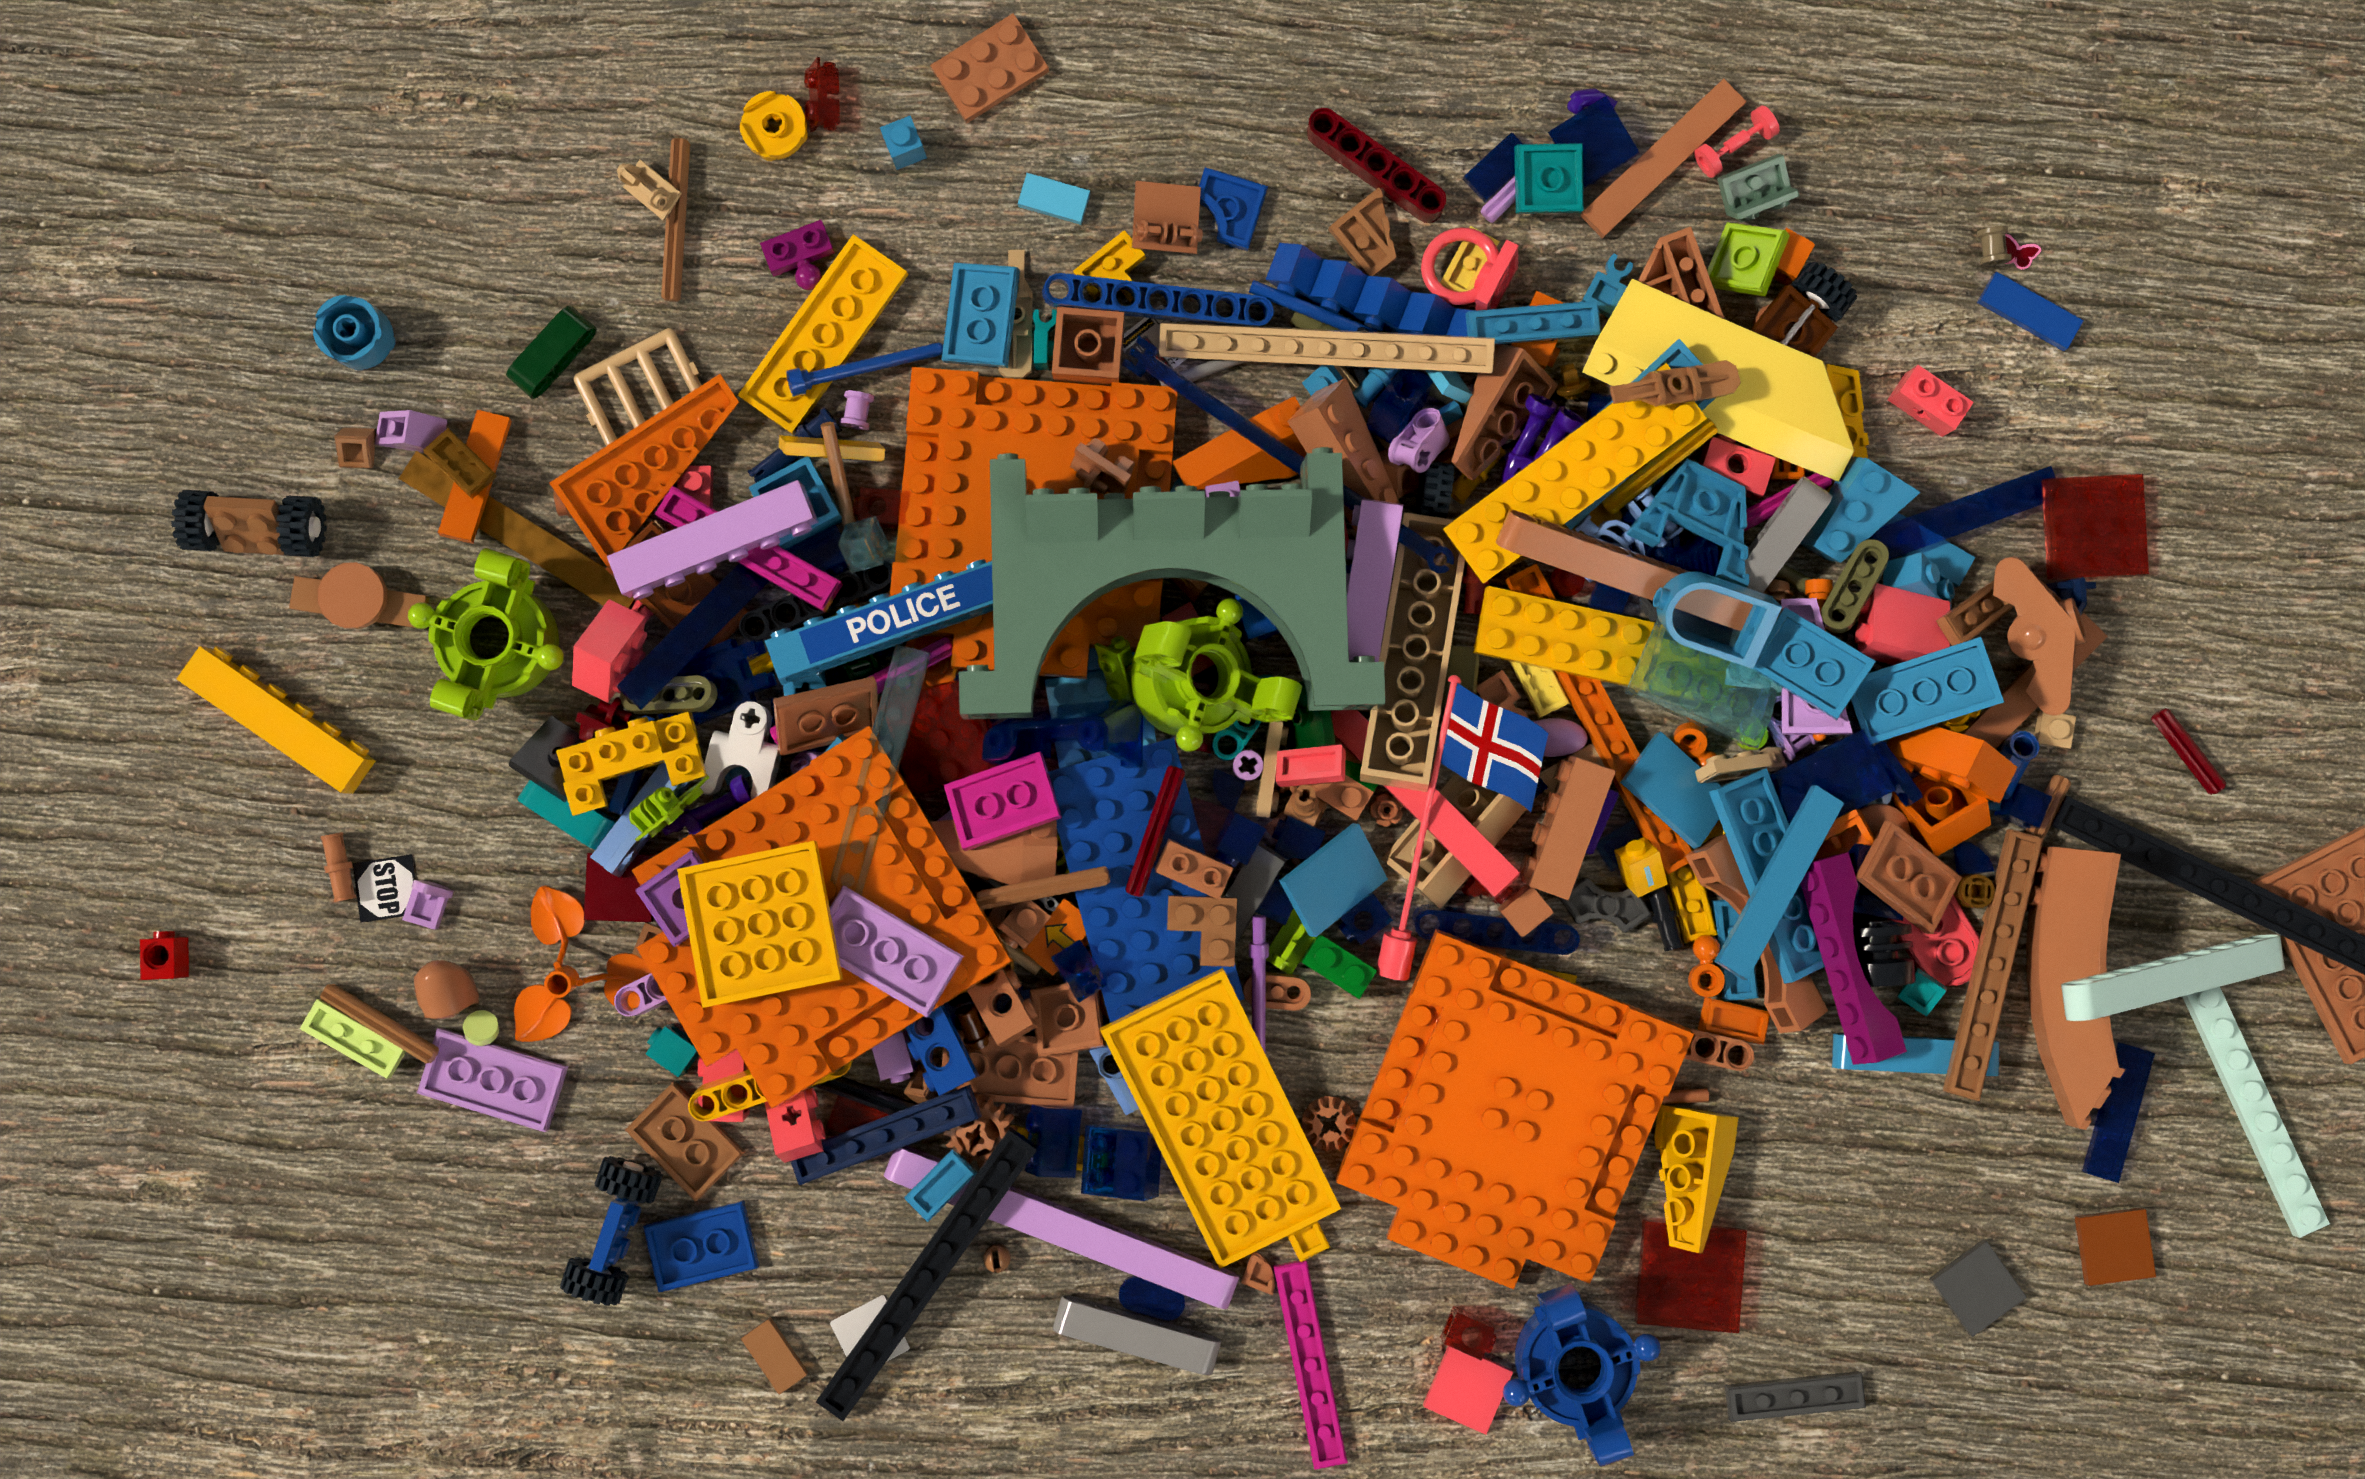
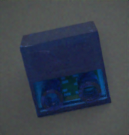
[1081,1125,1162,1201]

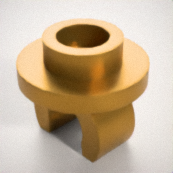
[1556,363,1590,399]

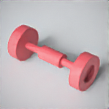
[1694,105,1780,178]

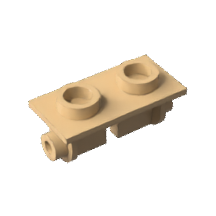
[617,159,682,221]

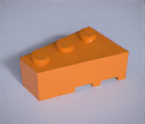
[1883,725,2018,804]

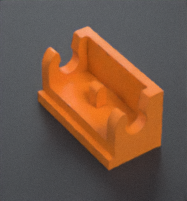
[1813,809,1876,860]

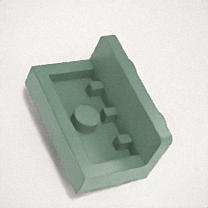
[1717,154,1799,222]

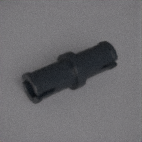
[1648,885,1686,952]

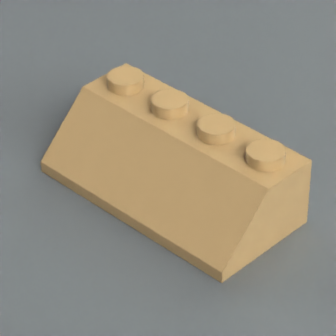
[1381,773,1527,909]

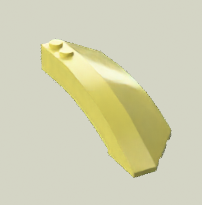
[1582,279,1855,482]

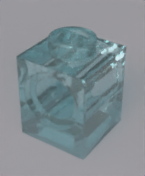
[838,516,889,573]

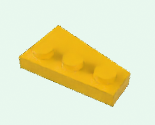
[1825,364,1869,458]

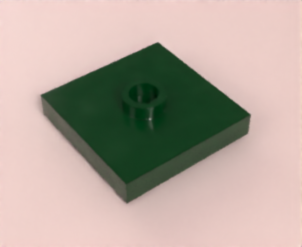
[1284,681,1336,750]

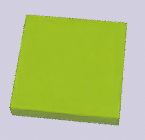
[1707,222,1790,297]

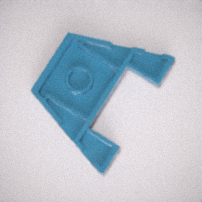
[1627,458,1749,587]

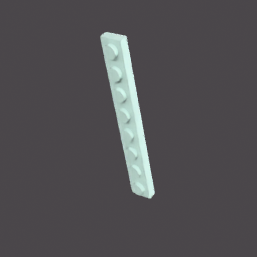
[2182,987,2330,1238]

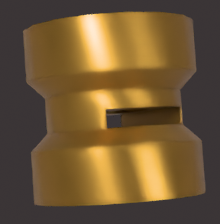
[1954,874,1995,908]

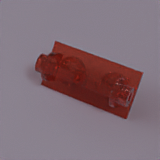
[804,57,840,132]

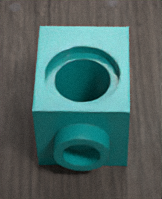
[645,1024,699,1077]

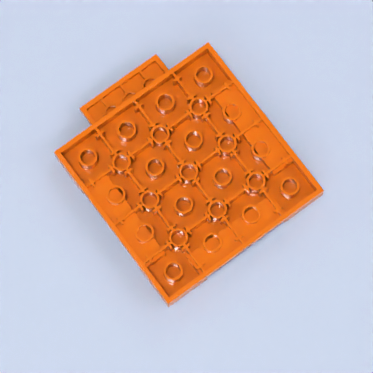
[889,367,1178,679]
[632,726,1013,1108]
[1336,929,1694,1289]

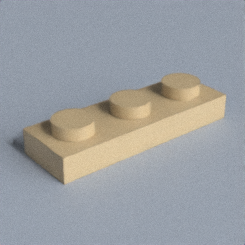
[1255,721,1289,818]

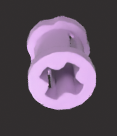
[839,390,874,430]
[1233,750,1263,781]

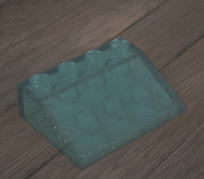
[1625,608,1779,748]

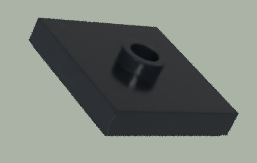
[509,716,586,802]

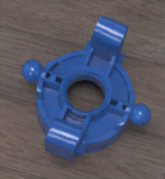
[1503,1283,1661,1467]

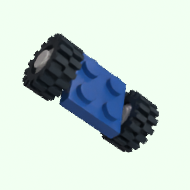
[560,1156,663,1306]

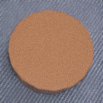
[318,562,388,629]

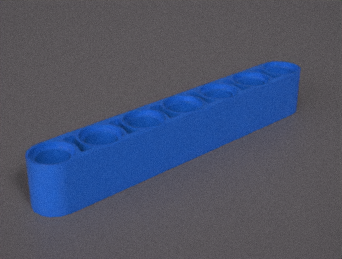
[1042,273,1274,327]

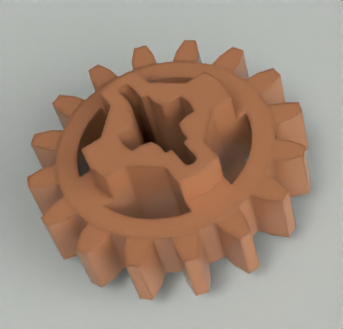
[943,1094,1018,1168]

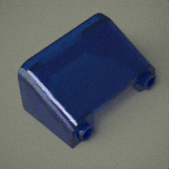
[982,699,1143,768]

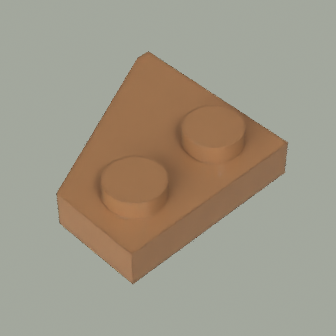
[1328,187,1397,276]

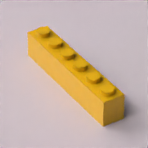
[176,646,376,794]

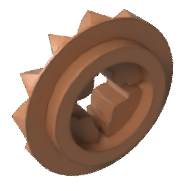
[1302,1096,1356,1151]

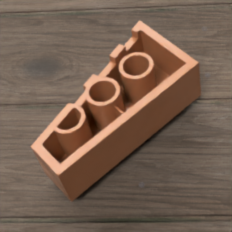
[1287,378,1400,533]

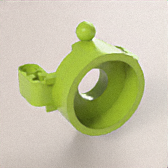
[408,548,564,721]
[1131,598,1303,752]

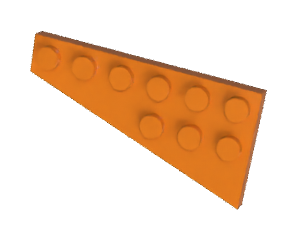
[549,374,740,566]

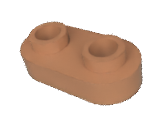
[1243,972,1311,1011]

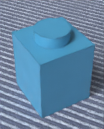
[880,115,927,170]

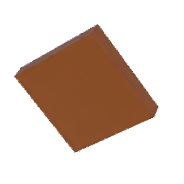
[2074,1208,2156,1286]

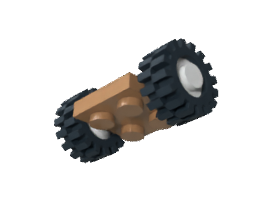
[171,490,327,557]

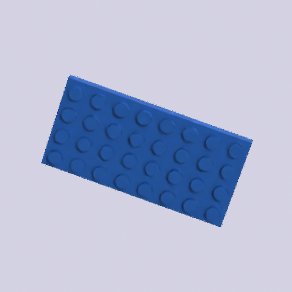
[1048,737,1245,1023]

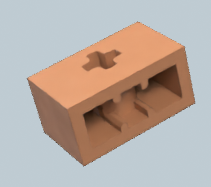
[1155,838,1233,900]

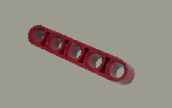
[1307,108,1446,223]

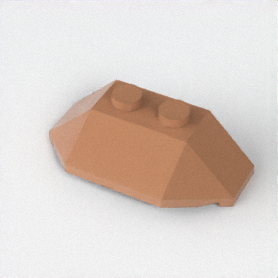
[1638,227,1724,319]

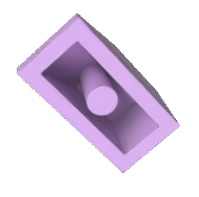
[374,410,447,453]

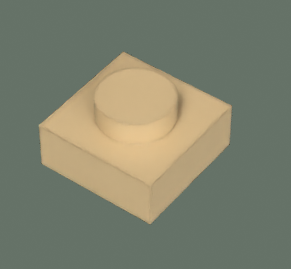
[2034,710,2076,750]

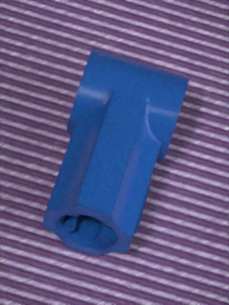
[1996,731,2040,800]

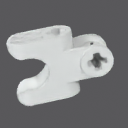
[700,701,781,799]

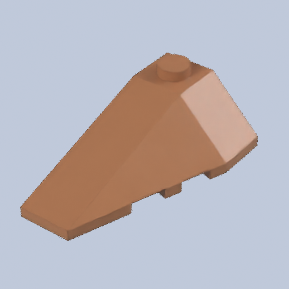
[930,820,1057,885]

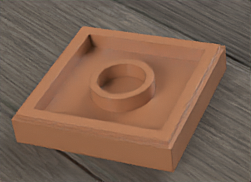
[1030,978,1106,1058]

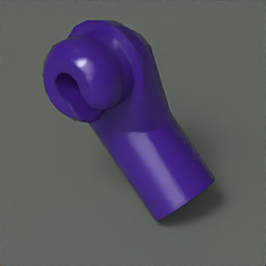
[1567,88,1618,116]

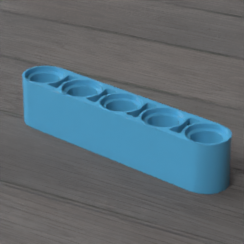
[1832,1033,2000,1076]

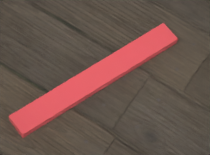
[1331,710,1520,898]

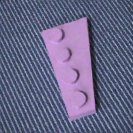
[1781,598,1853,735]

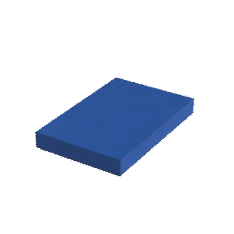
[643,1200,759,1293]

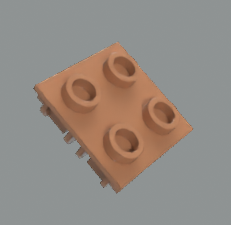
[1132,181,1203,254]

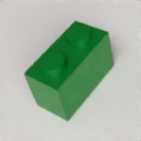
[1300,934,1377,999]

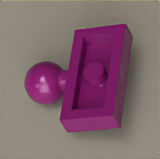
[760,219,835,290]

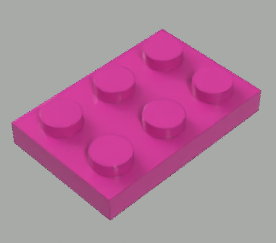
[944,751,1062,851]

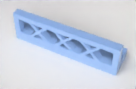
[590,763,693,878]

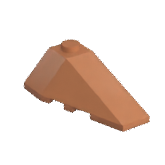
[1451,344,1558,481]

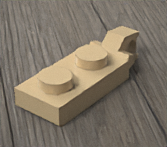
[1695,747,1787,784]

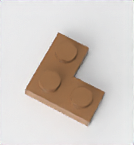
[1167,895,1237,967]

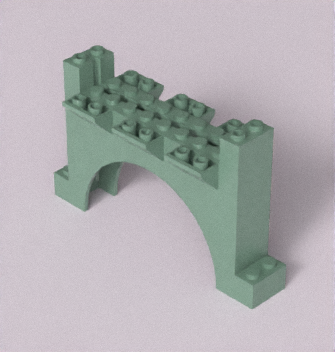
[959,447,1385,720]

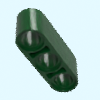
[506,305,597,399]

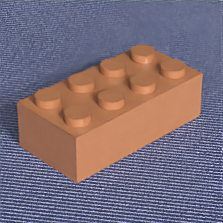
[1519,755,1616,900]

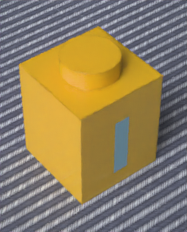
[1614,837,1668,898]

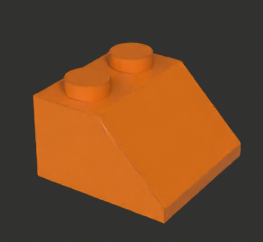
[1891,774,1991,857]

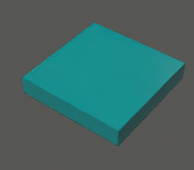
[1514,143,1584,214]

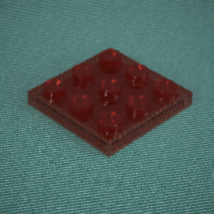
[2042,474,2149,580]
[880,679,1004,796]
[1635,1219,1747,1333]

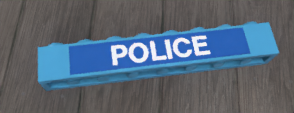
[764,559,993,685]

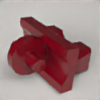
[575,697,633,741]

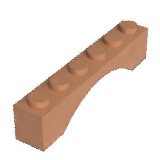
[1685,834,1828,1033]

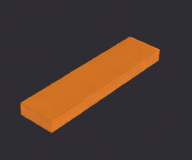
[438,410,512,544]

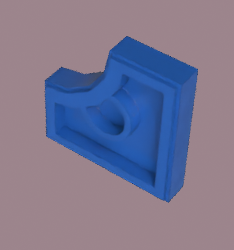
[1199,167,1268,251]

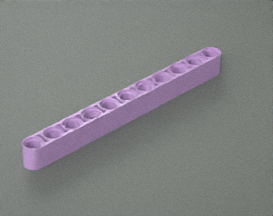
[883,1145,1240,1309]

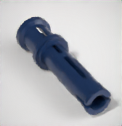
[748,407,842,483]

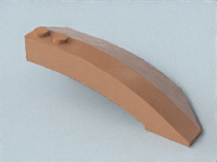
[2026,847,2126,1130]

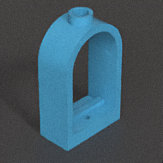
[1653,572,1782,669]

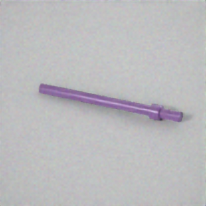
[1249,915,1269,1052]

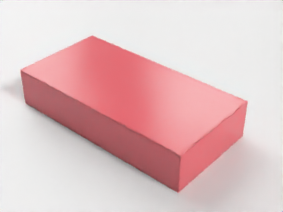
[1276,744,1346,787]

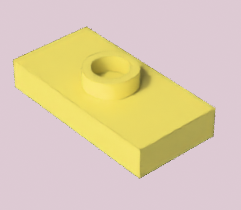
[1509,661,1570,719]

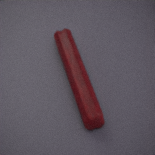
[1126,765,1185,897]

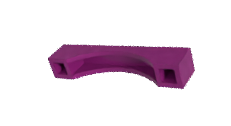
[1800,852,1907,1065]

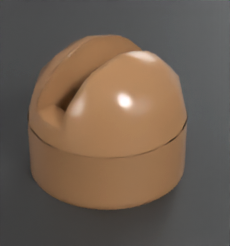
[983,1244,1011,1273]

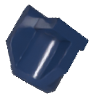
[2046,577,2096,616]

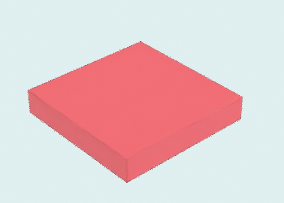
[1423,1342,1513,1435]

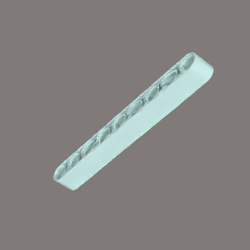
[2061,934,2285,1021]

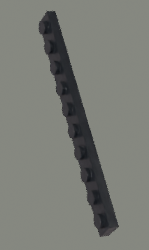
[2051,796,2365,975]
[816,1127,1038,1421]

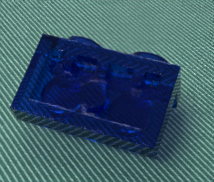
[1025,1104,1082,1178]

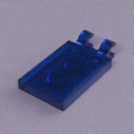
[644,639,777,726]

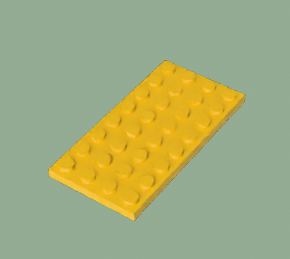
[1100,968,1341,1269]

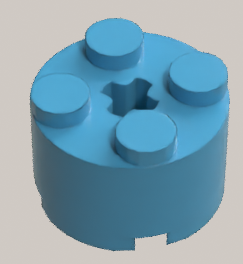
[313,295,396,371]

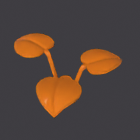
[514,885,661,1042]

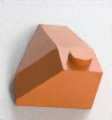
[1172,396,1307,491]

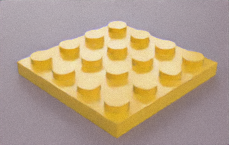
[677,841,843,1008]

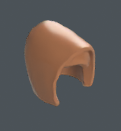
[414,960,479,1019]

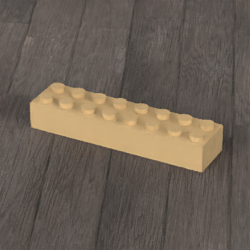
[1360,512,1465,792]

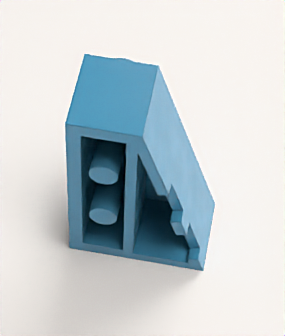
[1800,456,1921,563]

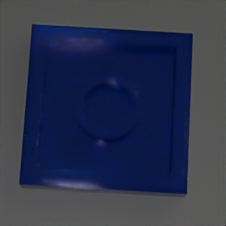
[1548,96,1640,189]

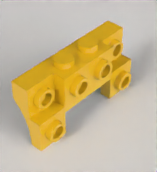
[556,712,707,816]

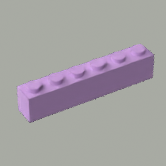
[607,480,819,600]
[1346,498,1404,662]

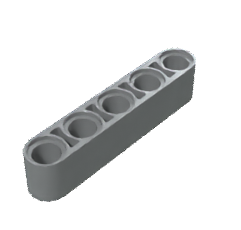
[1728,476,1833,628]
[1053,1295,1222,1376]

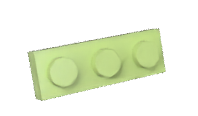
[300,999,406,1079]

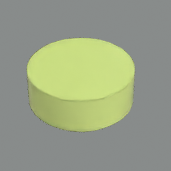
[463,1010,499,1046]

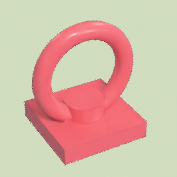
[1421,227,1519,311]

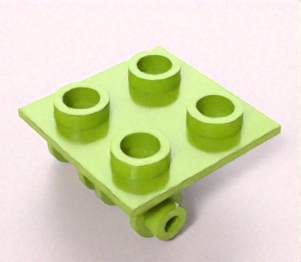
[629,775,710,841]

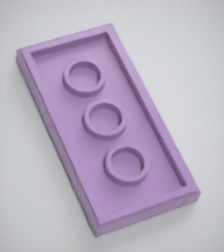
[830,886,964,1017]
[417,1028,569,1132]

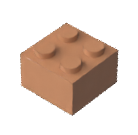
[1052,307,1125,386]

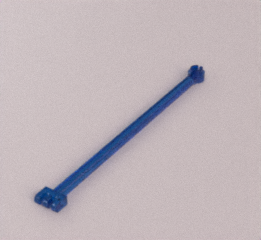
[1121,336,1455,574]

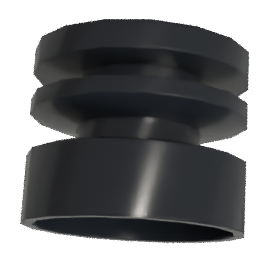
[1853,920,1916,987]

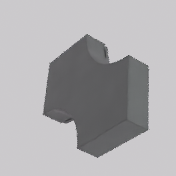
[1559,877,1653,933]

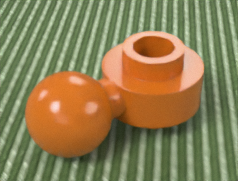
[1673,722,1717,767]
[1688,935,1725,997]

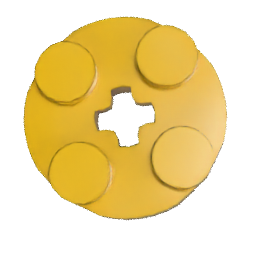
[740,91,808,161]

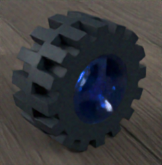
[1416,461,1454,519]

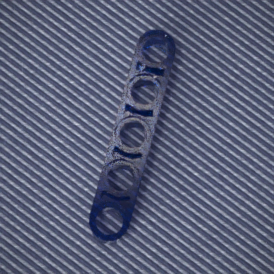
[1412,904,1580,955]

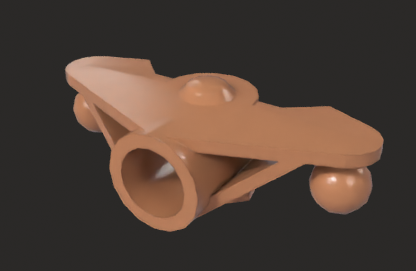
[1993,556,2087,716]

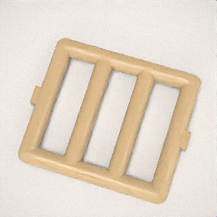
[573,328,701,446]

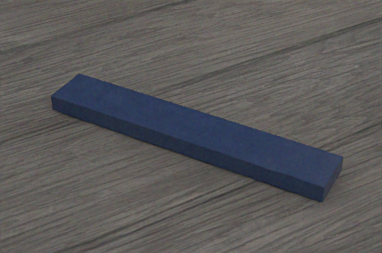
[790,1084,982,1185]

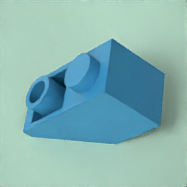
[1883,552,1955,610]

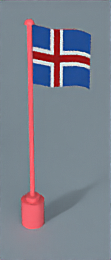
[1376,675,1548,981]

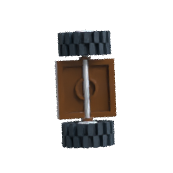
[1750,262,1857,357]

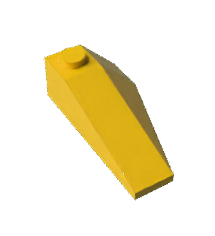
[1654,1104,1739,1253]

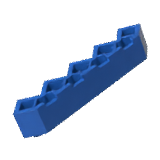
[1266,243,1477,336]

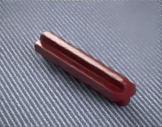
[2151,708,2227,795]

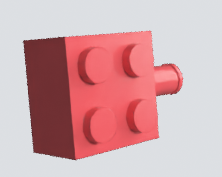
[572,599,653,703]

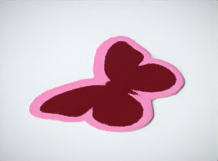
[2005,234,2041,270]

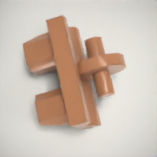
[1070,438,1135,495]

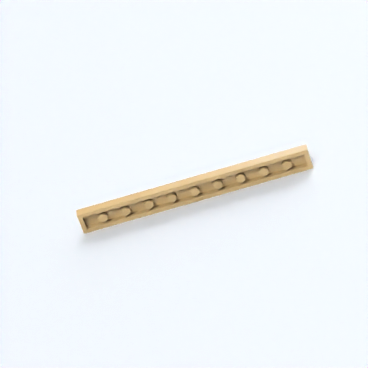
[1159,322,1495,373]

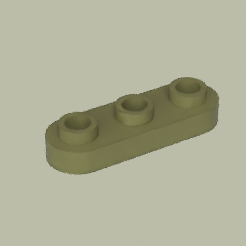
[1821,539,1889,633]
[620,675,717,714]

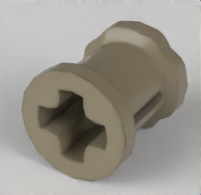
[1977,226,2012,266]

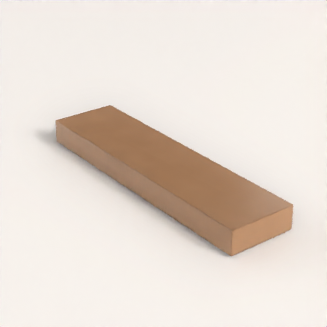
[289,576,430,630]

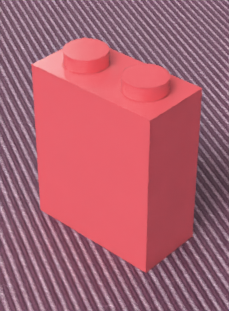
[1855,583,1950,665]

